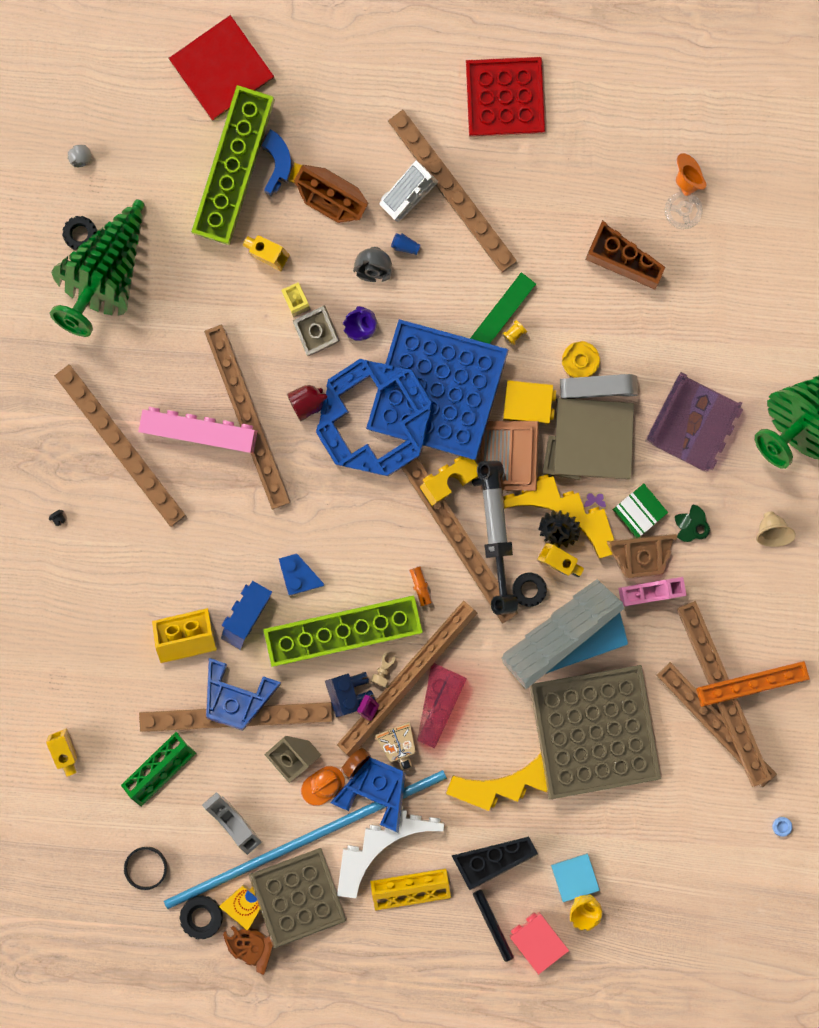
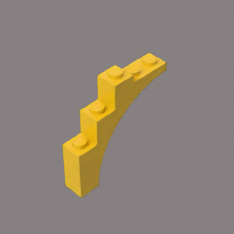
[503,474,614,559]
[446,752,547,811]

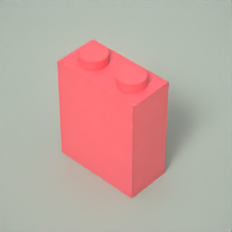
[509,912,569,975]

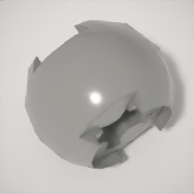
[68,145,92,167]

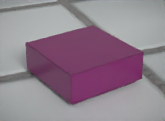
[357,695,380,721]

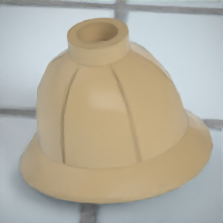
[756,511,796,547]

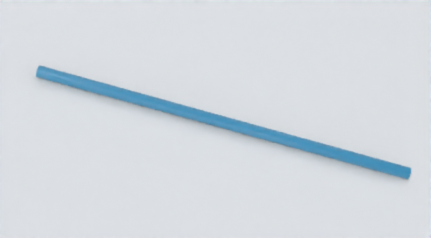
[164,770,447,909]

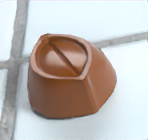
[341,748,371,778]

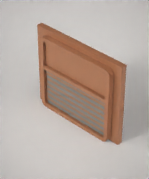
[481,420,539,491]

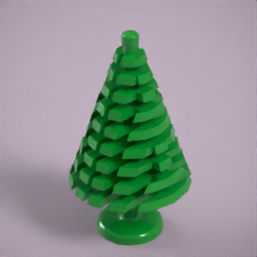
[49,199,145,337]
[754,375,819,469]

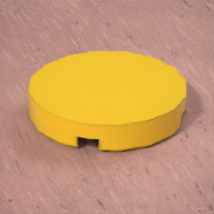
[562,341,600,378]

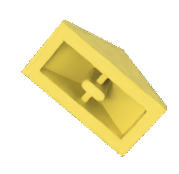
[281,283,310,317]

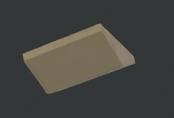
[293,305,340,356]

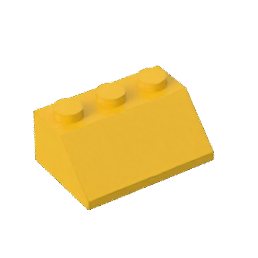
[152,608,217,663]

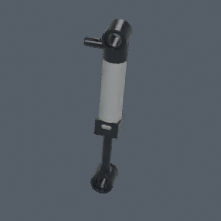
[472,461,518,615]

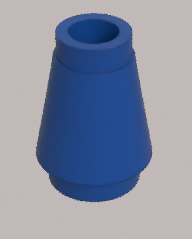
[391,233,420,255]

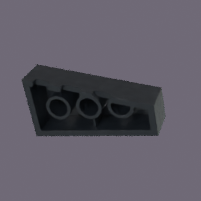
[451,836,538,890]

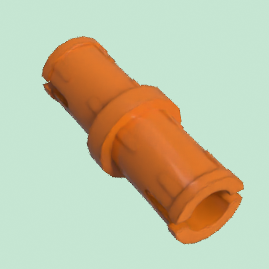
[409,566,432,606]

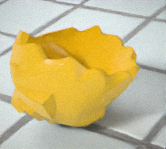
[570,894,603,931]

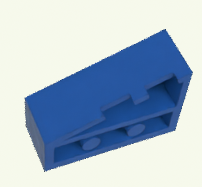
[221,580,272,650]

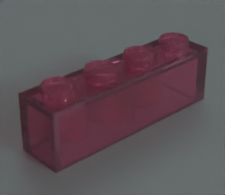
[417,663,467,749]

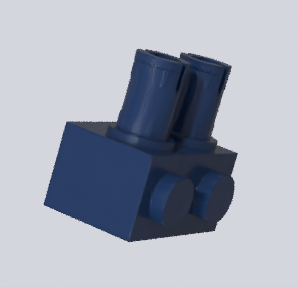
[325,672,375,717]

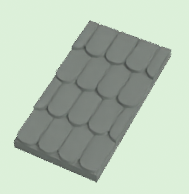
[502,579,628,689]

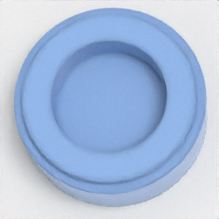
[772,817,792,837]

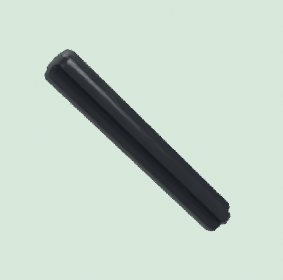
[473,889,514,962]

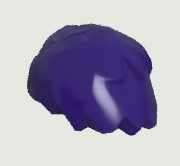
[343,306,377,341]

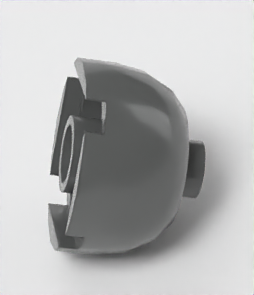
[353,247,392,282]

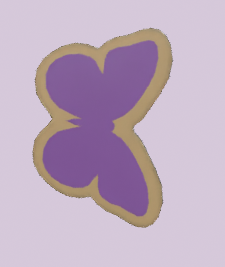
[583,492,608,509]

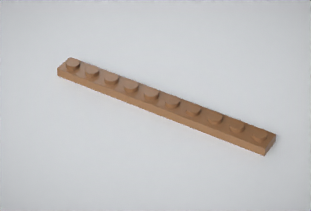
[388,109,517,273]
[204,324,290,510]
[54,364,186,527]
[401,458,518,624]
[337,600,478,757]
[677,601,772,787]
[139,702,332,732]

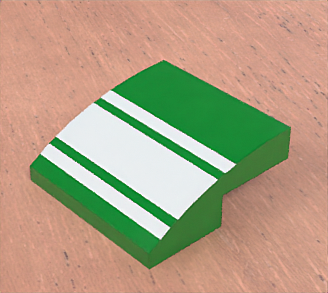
[612,483,669,538]

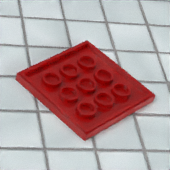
[168,15,275,121]
[466,57,545,137]

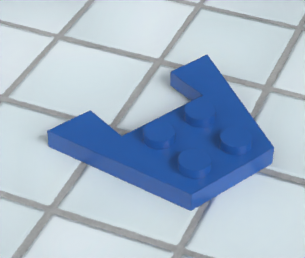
[206,658,281,731]
[330,757,406,833]

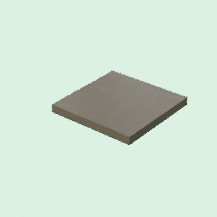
[554,398,634,479]
[248,848,346,948]

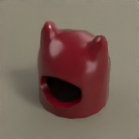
[287,385,327,422]

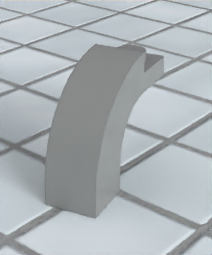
[202,792,262,855]

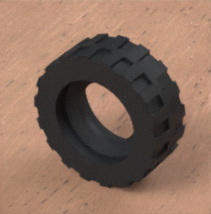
[179,895,223,940]

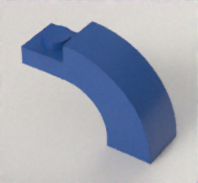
[262,129,292,197]

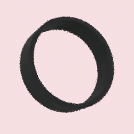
[124,847,167,890]

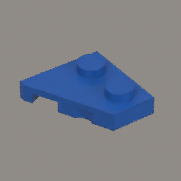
[279,554,324,596]

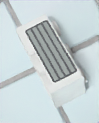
[379,160,439,222]

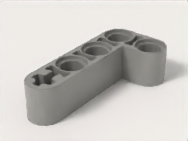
[560,374,638,399]

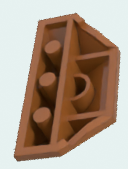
[294,165,369,223]

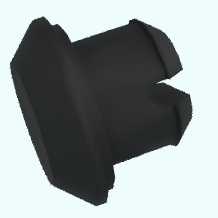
[49,510,66,526]

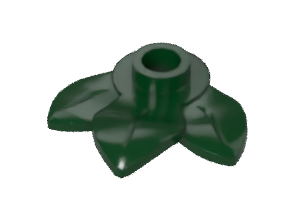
[674,504,710,542]

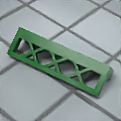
[121,732,196,807]

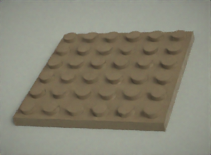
[530,665,661,799]

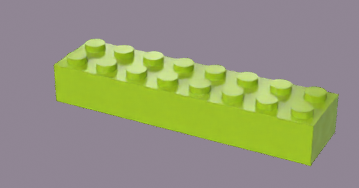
[191,85,275,246]
[263,595,423,667]

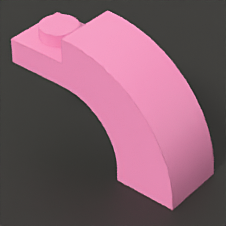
[618,577,687,606]

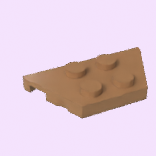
[607,534,677,578]

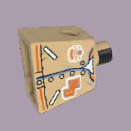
[375,722,416,770]

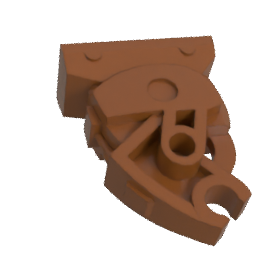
[223,925,273,975]

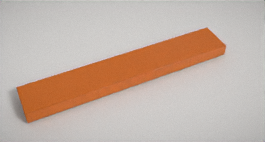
[696,661,810,707]

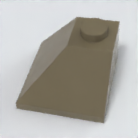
[264,736,321,783]

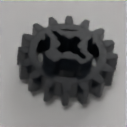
[538,510,581,548]

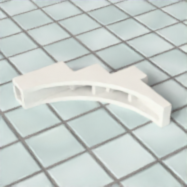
[337,806,444,898]

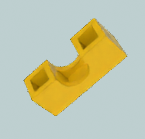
[420,456,478,506]

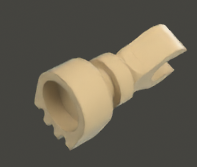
[371,653,395,688]

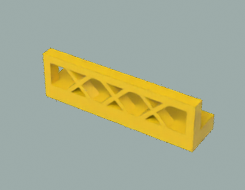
[370,869,451,911]

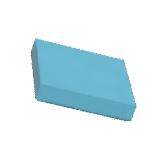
[551,853,600,902]

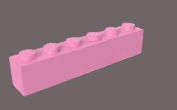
[138,407,258,453]

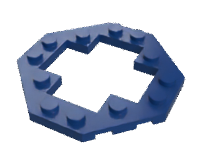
[316,359,433,477]

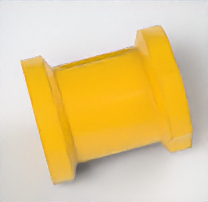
[502,320,527,345]

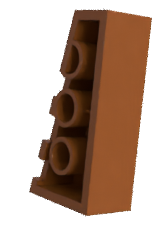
[585,220,665,290]

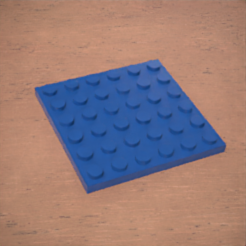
[366,319,509,460]

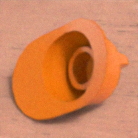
[675,153,707,196]
[301,766,345,806]

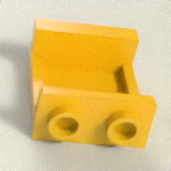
[503,380,556,424]

